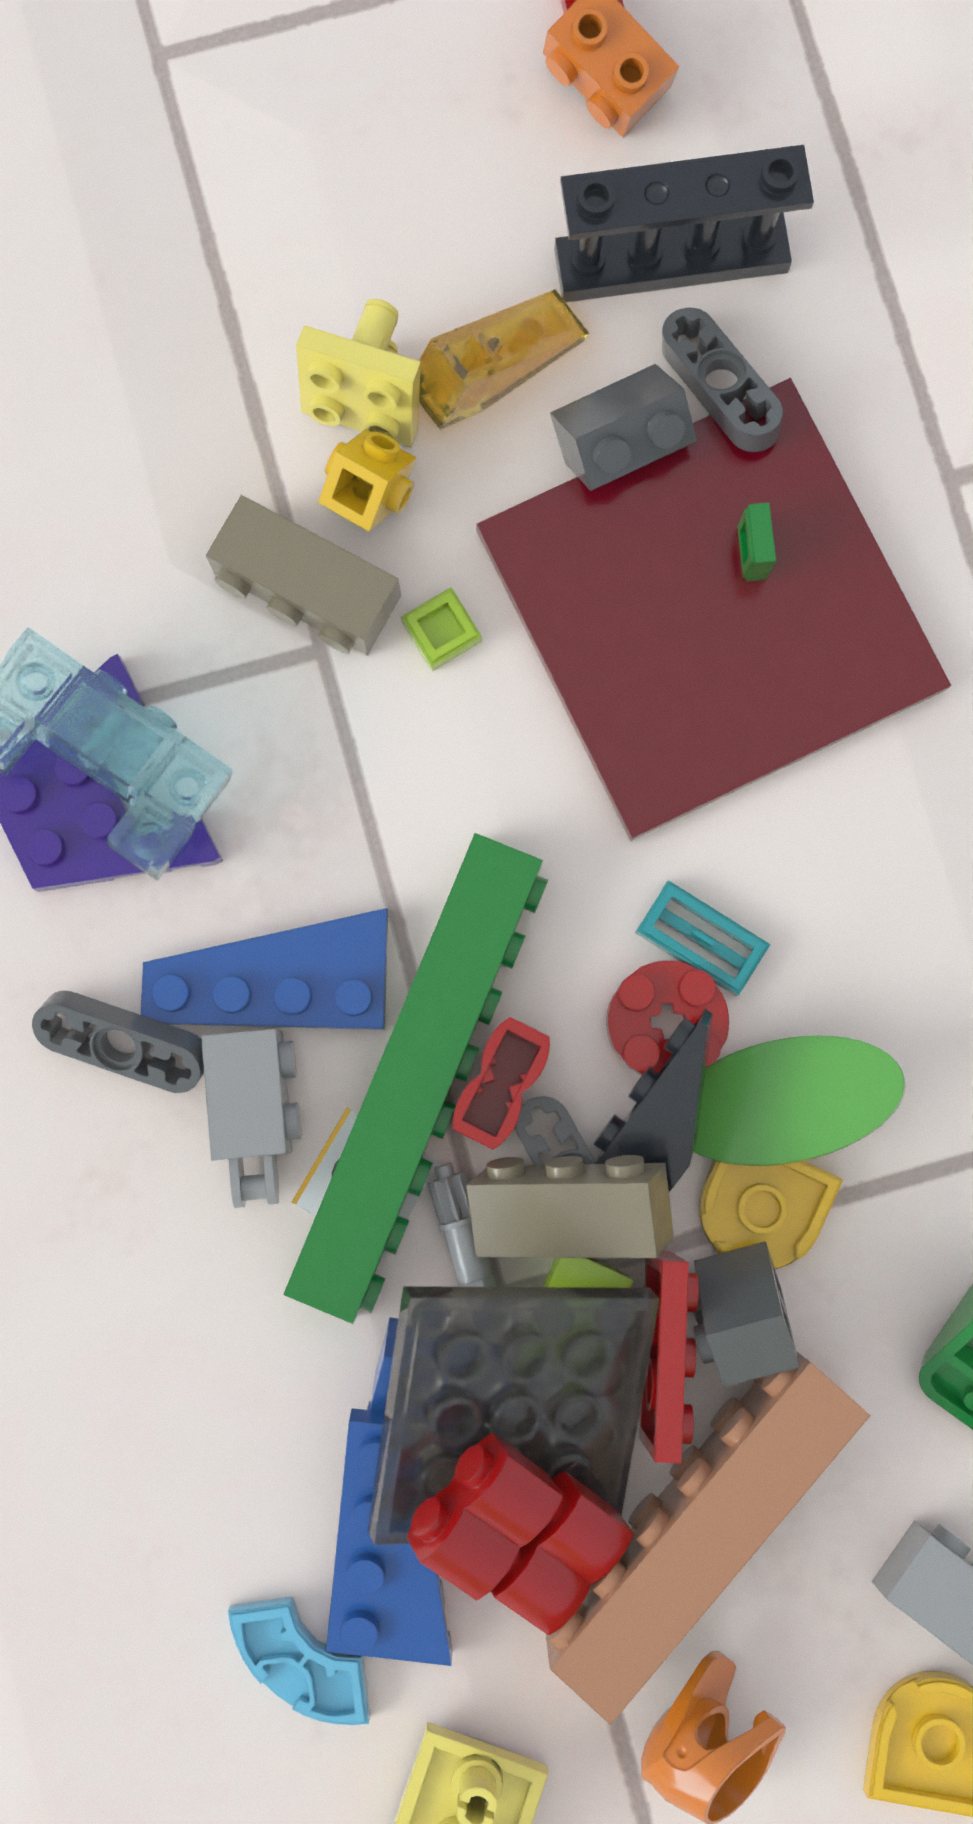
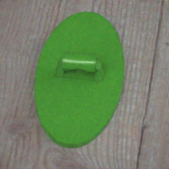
[694,1035,906,1166]

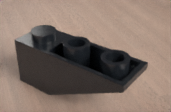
[593,1008,713,1192]

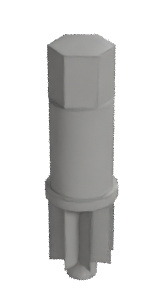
[427,1163,503,1314]

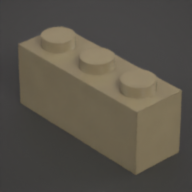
[206,495,401,656]
[466,1155,674,1258]

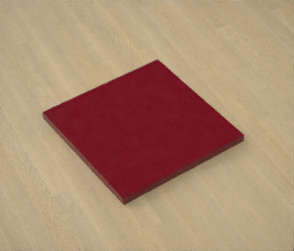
[476,378,952,841]

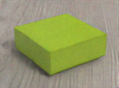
[401,587,482,671]

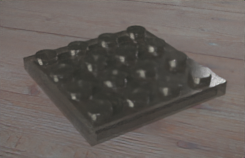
[368,1286,660,1545]

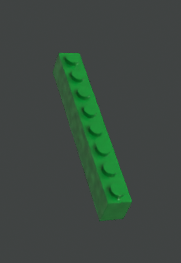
[283,833,548,1324]

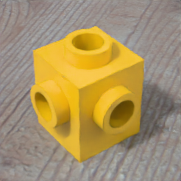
[318,429,416,531]

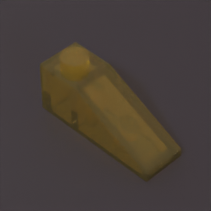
[419,289,590,430]

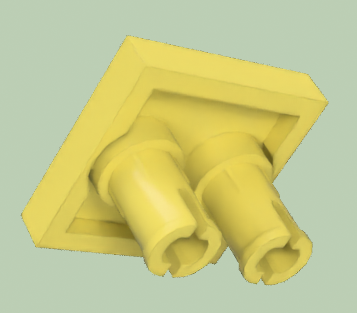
[296,299,421,447]
[394,1722,548,1824]

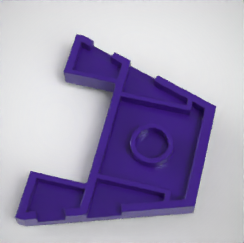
[0,654,223,892]

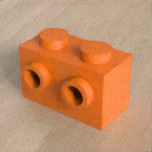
[543,0,679,137]

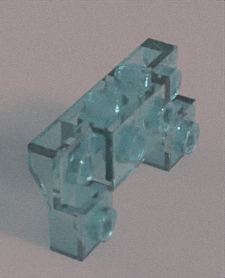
[0,627,233,881]

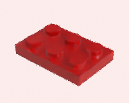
[638,1251,699,1464]

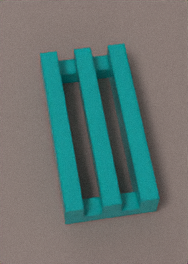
[635,880,771,996]

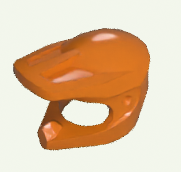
[641,1650,786,1824]

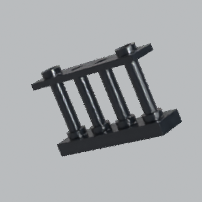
[554,145,814,303]

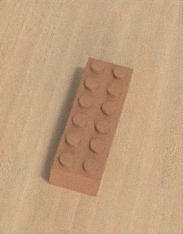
[546,1351,871,1725]

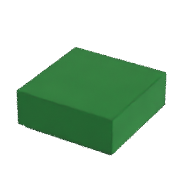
[737,503,776,582]

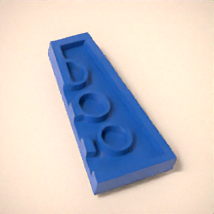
[141,908,388,1030]
[326,1408,453,1666]

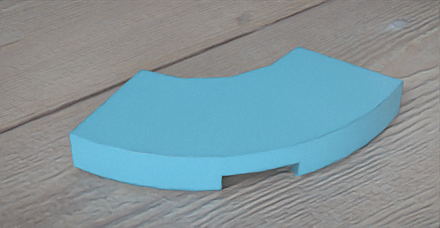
[228,1596,370,1725]

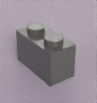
[550,364,697,491]
[693,1241,800,1387]

